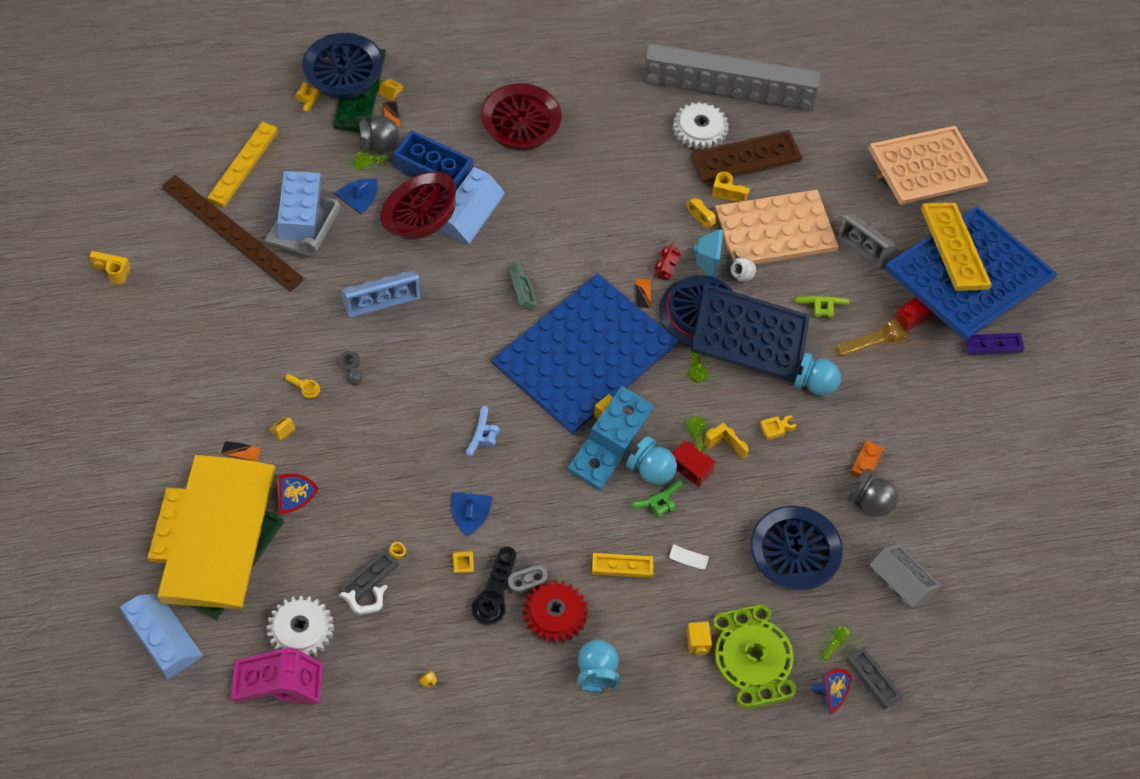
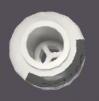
[729,258,756,282]

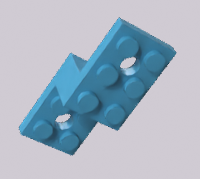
[567,386,655,491]

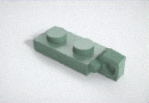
[509,262,537,310]

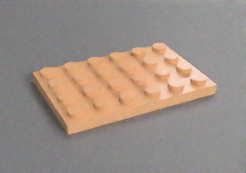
[868,126,988,205]
[714,190,838,264]

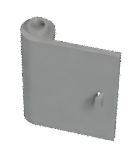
[265,198,341,256]

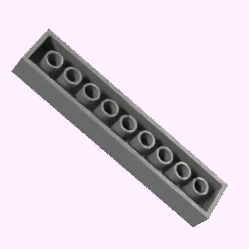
[643,44,820,110]

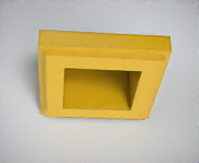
[378,79,404,101]
[452,550,474,573]

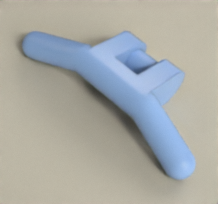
[466,406,500,456]

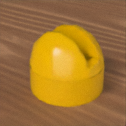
[388,542,406,560]
[418,670,437,688]

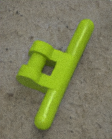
[795,296,850,318]

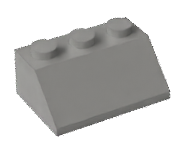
[837,214,896,269]
[870,544,942,608]

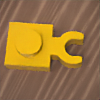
[759,415,797,441]

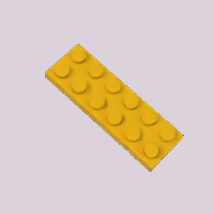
[921,203,992,291]

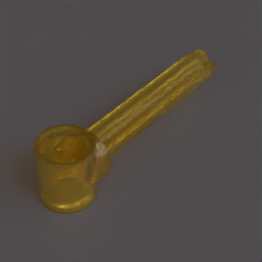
[836,319,907,356]

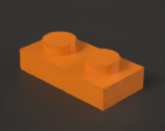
[850,440,884,477]

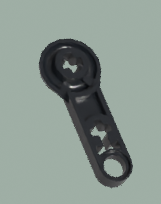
[471,546,516,625]

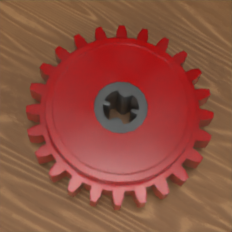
[523,580,588,644]

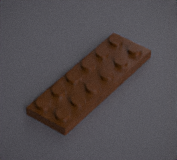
[691,130,802,184]

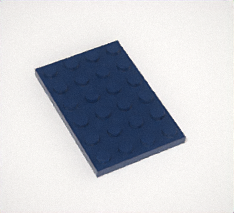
[691,283,810,382]

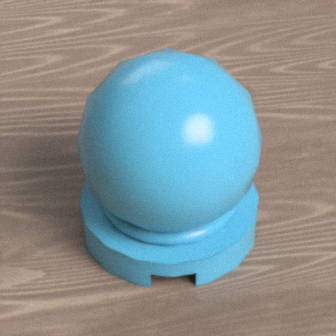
[794,353,841,396]
[626,436,677,485]
[577,639,620,692]

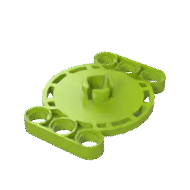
[713,605,796,710]

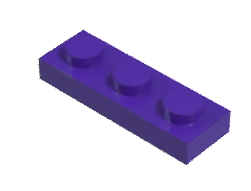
[965,333,1025,355]

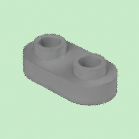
[508,566,548,594]

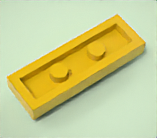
[592,553,653,578]

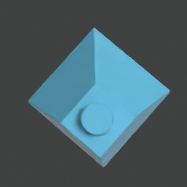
[693,229,723,278]

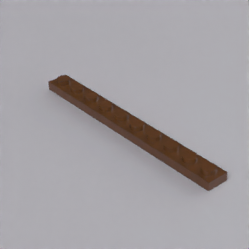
[162,175,303,292]

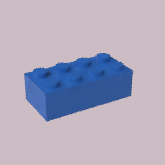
[393,130,473,191]

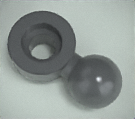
[340,351,363,385]

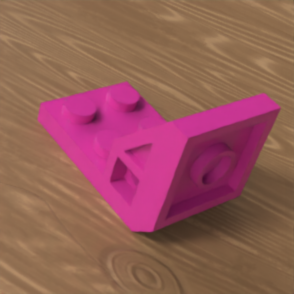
[231,648,323,705]

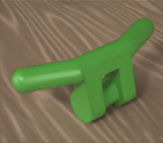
[630,480,682,518]

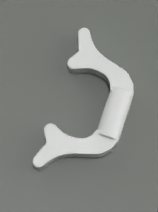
[339,585,387,615]

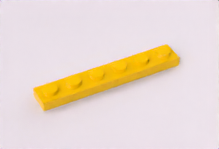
[207,121,278,208]

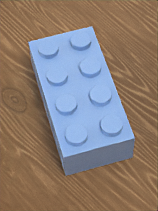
[277,171,321,240]

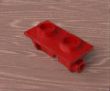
[653,242,681,281]

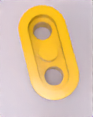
[686,198,716,228]

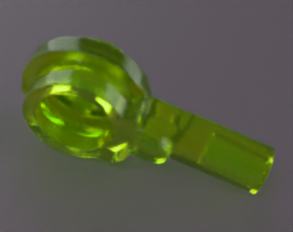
[353,152,388,170]
[689,352,708,383]
[687,416,706,452]
[821,624,851,661]

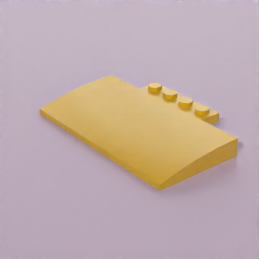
[147,455,275,609]

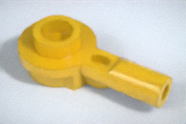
[285,373,320,399]

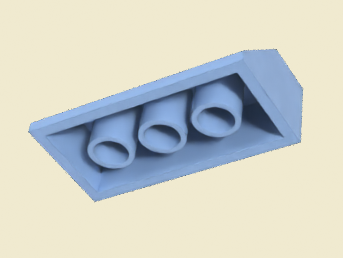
[439,167,505,245]
[341,271,420,318]
[120,593,203,680]

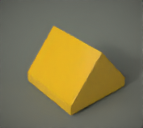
[269,417,295,441]

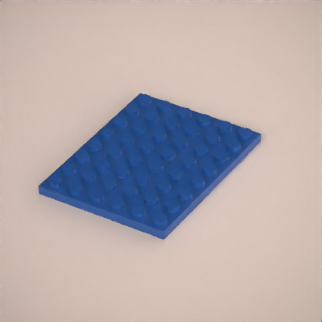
[884,206,1057,341]
[492,273,678,435]

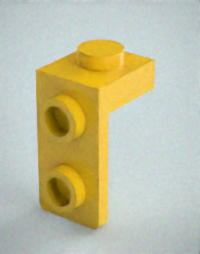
[704,422,749,460]

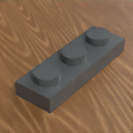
[339,549,399,602]
[846,647,903,710]

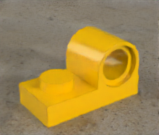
[711,172,750,202]
[89,251,131,285]

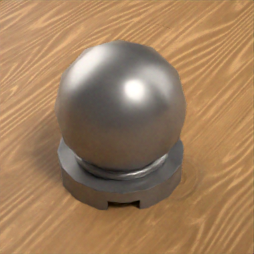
[358,116,400,153]
[847,468,898,517]

